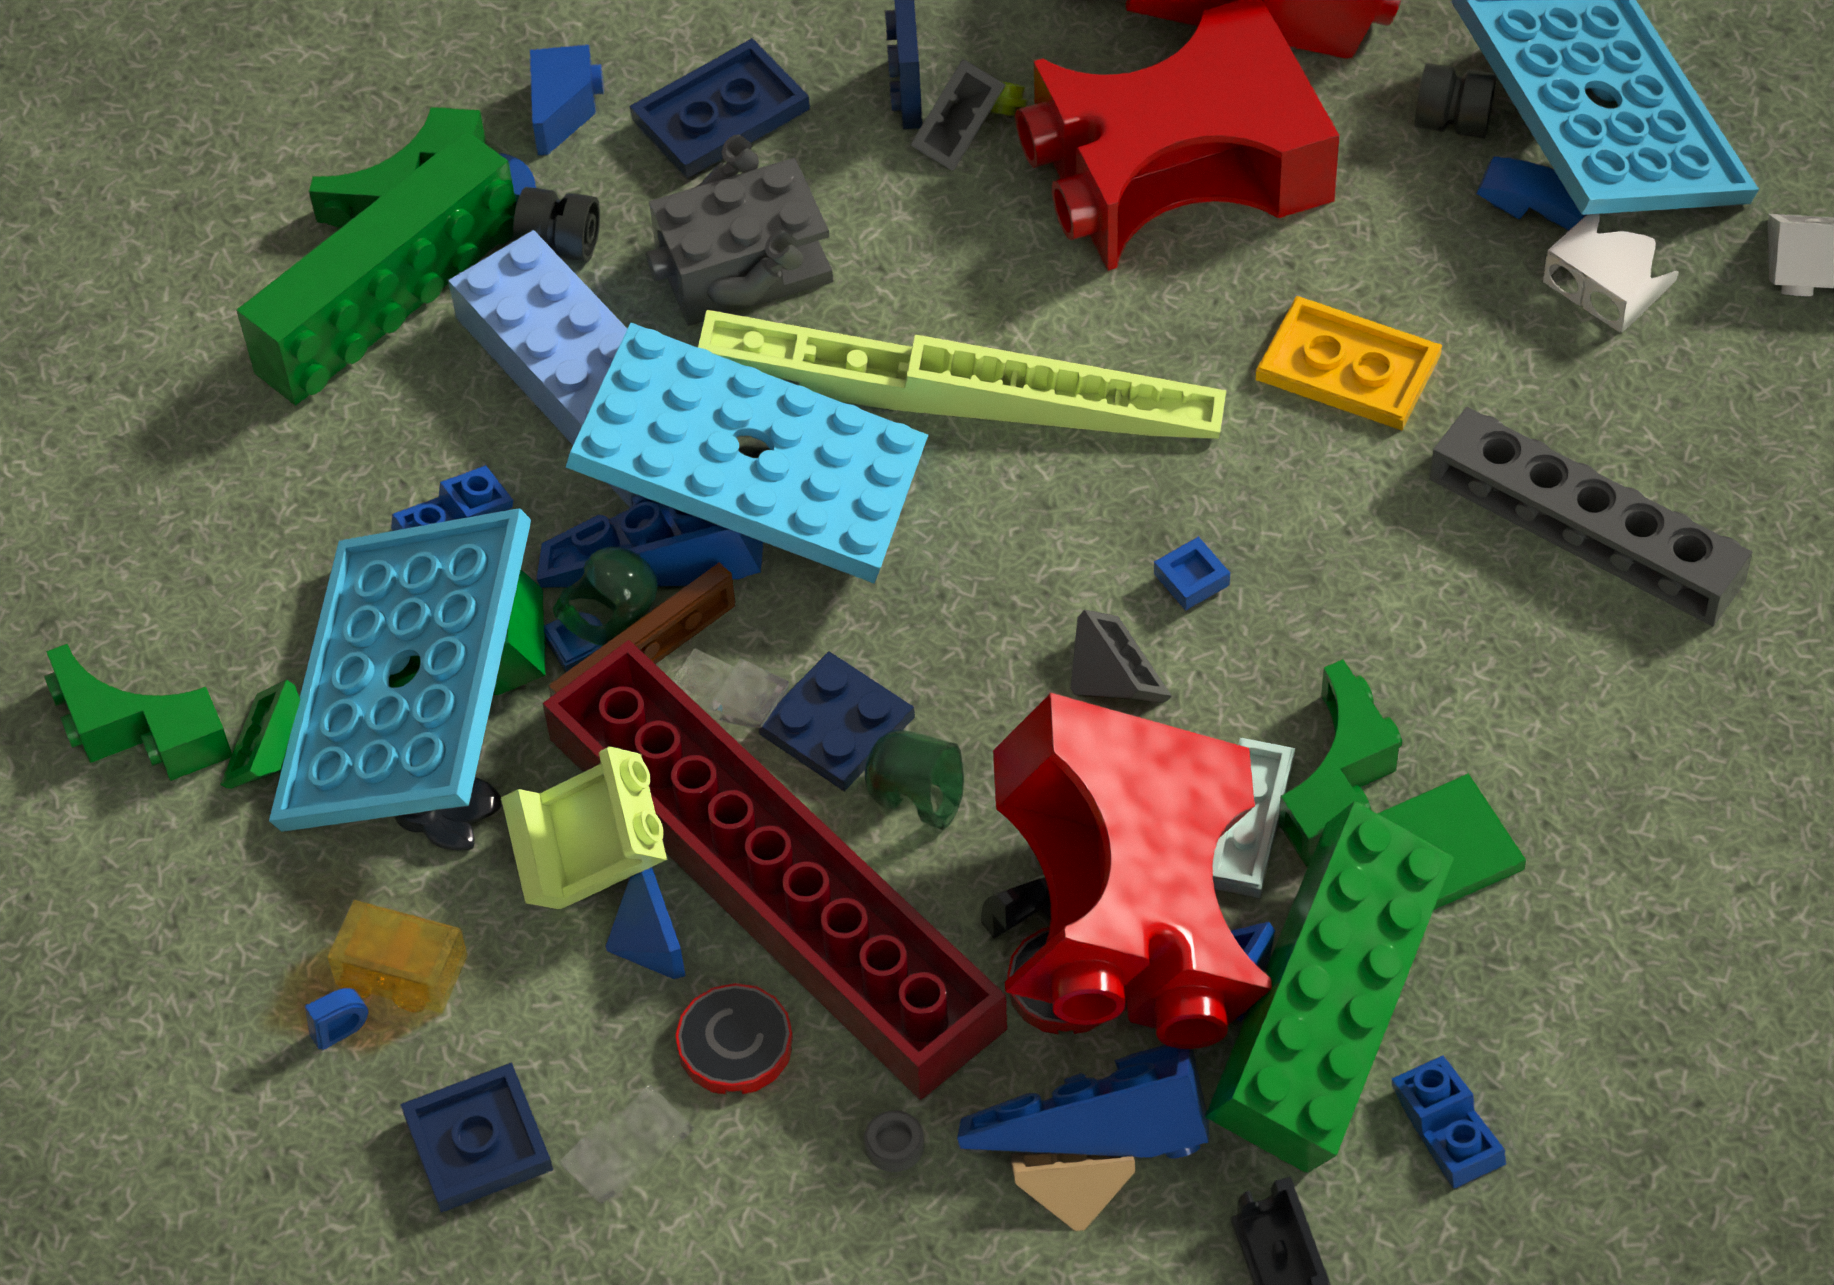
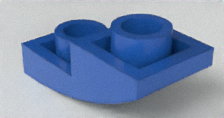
[1476,156,1585,231]
[391,466,513,531]
[1391,1055,1506,1189]

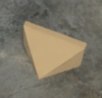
[1011,1152,1135,1231]

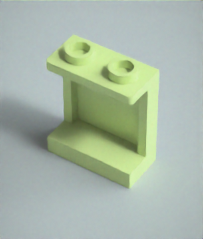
[501,747,667,909]

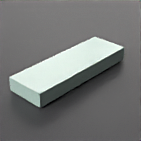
[1213,738,1295,898]

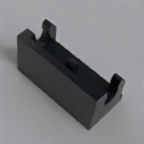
[1231,1176,1330,1285]

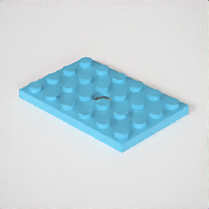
[1451,0,1759,215]
[565,322,928,584]
[269,508,531,832]

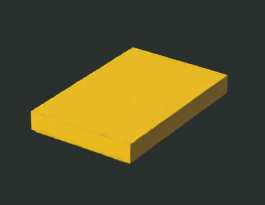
[1256,296,1442,430]

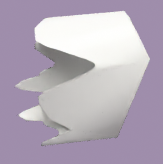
[1543,214,1679,332]

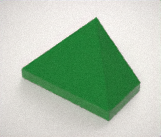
[220,679,300,789]

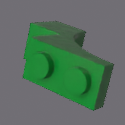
[309,107,486,227]
[44,644,232,781]
[1279,659,1402,867]

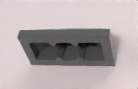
[911,59,1006,172]
[1070,609,1172,703]

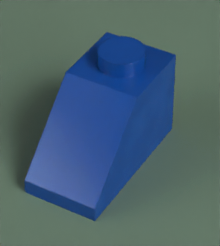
[530,45,604,156]

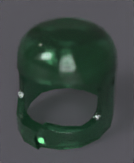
[552,546,658,646]
[865,729,964,830]

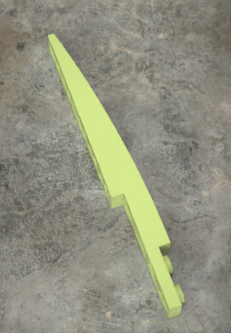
[698,310,1226,439]

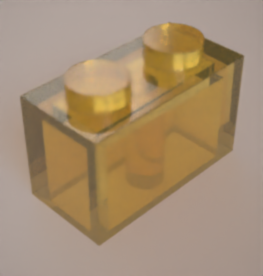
[327,900,468,1014]

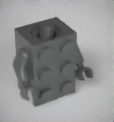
[646,135,833,326]

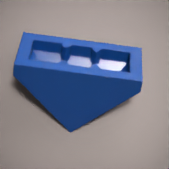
[605,867,686,980]

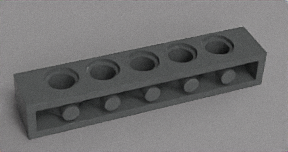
[1430,407,1753,627]

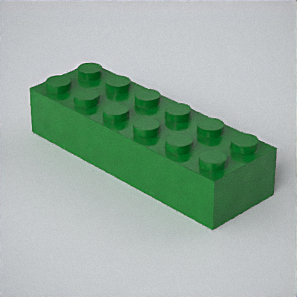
[236,130,517,406]
[1205,801,1454,1173]

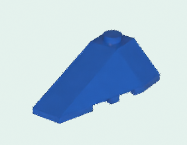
[537,495,763,587]
[957,1045,1209,1158]

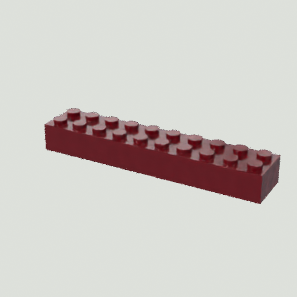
[542,640,1008,1101]

